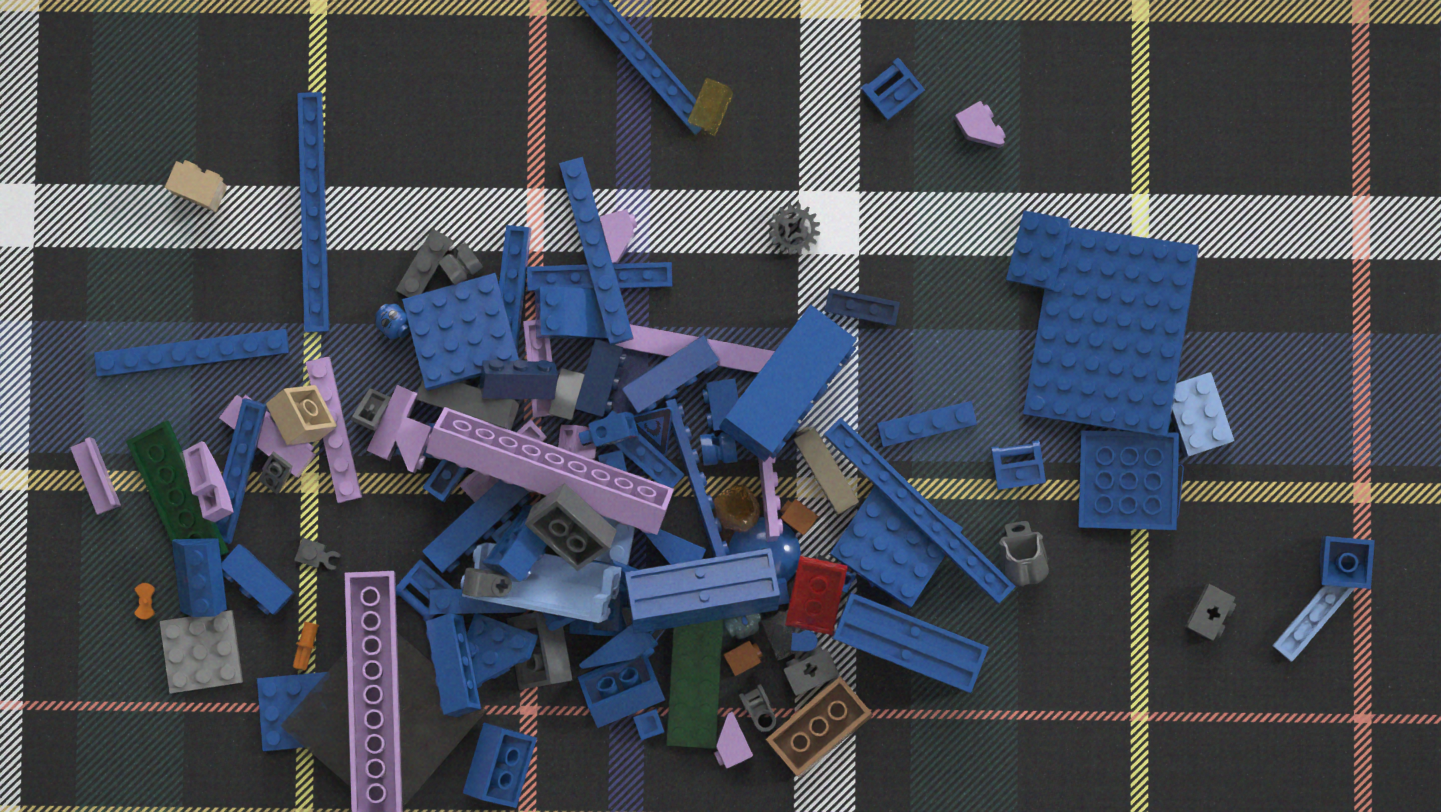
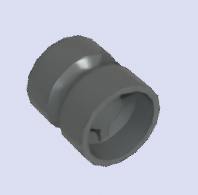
[438,242,483,285]

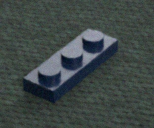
[824,288,900,327]

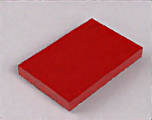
[785,556,848,635]

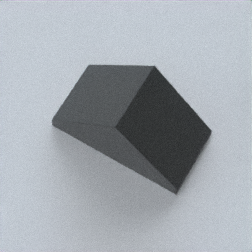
[351,388,391,431]

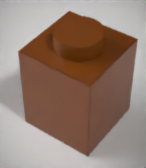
[780,498,818,536]
[724,641,763,676]

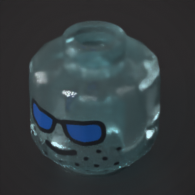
[724,613,762,640]

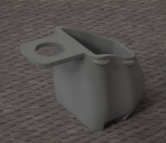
[999,521,1049,587]

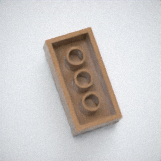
[766,676,873,778]

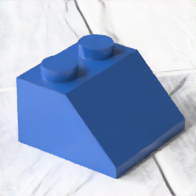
[1319,536,1375,589]

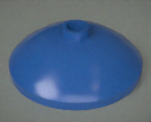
[728,517,801,582]

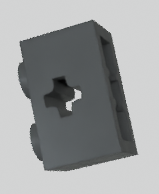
[1185,584,1236,641]
[783,646,840,696]

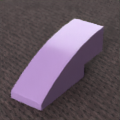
[183,441,234,522]

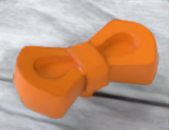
[134,583,155,620]

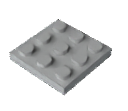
[160,610,243,693]

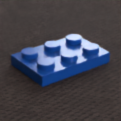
[1006,210,1071,290]

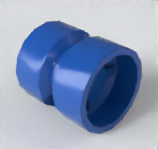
[700,432,738,466]

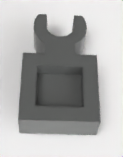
[295,537,341,570]

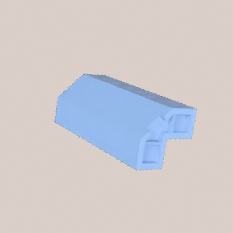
[461,542,622,623]

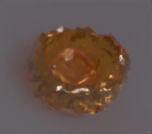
[714,484,760,533]

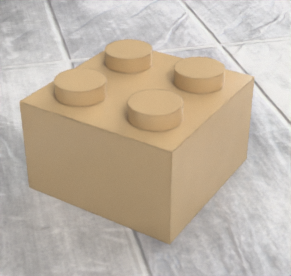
[165,160,228,212]
[266,385,337,445]

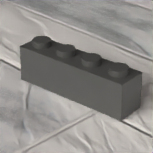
[416,380,520,431]

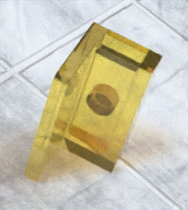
[688,78,733,136]

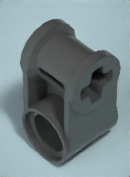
[462,568,512,597]
[739,684,776,732]

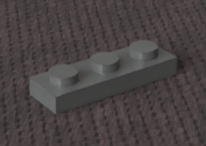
[396,228,454,298]

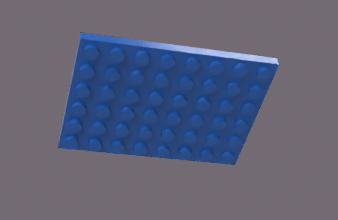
[1023,227,1200,437]

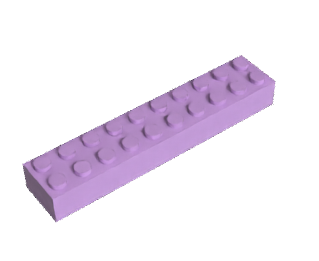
[426,407,674,535]
[345,571,403,812]

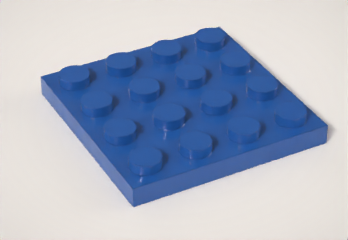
[402,273,519,391]
[1079,431,1179,530]
[829,486,963,608]

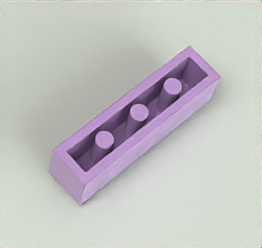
[219,395,316,478]

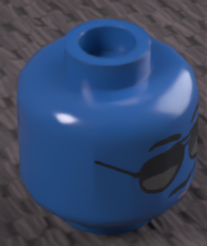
[375,304,410,339]

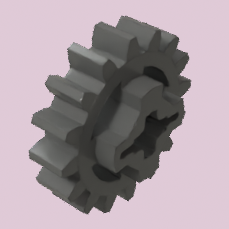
[769,203,821,255]

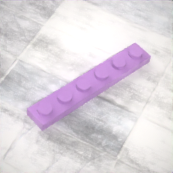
[306,357,362,503]

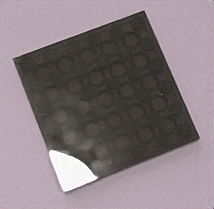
[281,633,487,809]

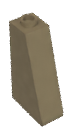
[793,426,859,516]

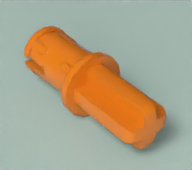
[293,621,319,670]

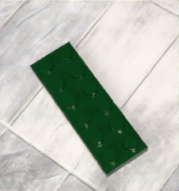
[126,420,229,556]
[667,619,723,748]

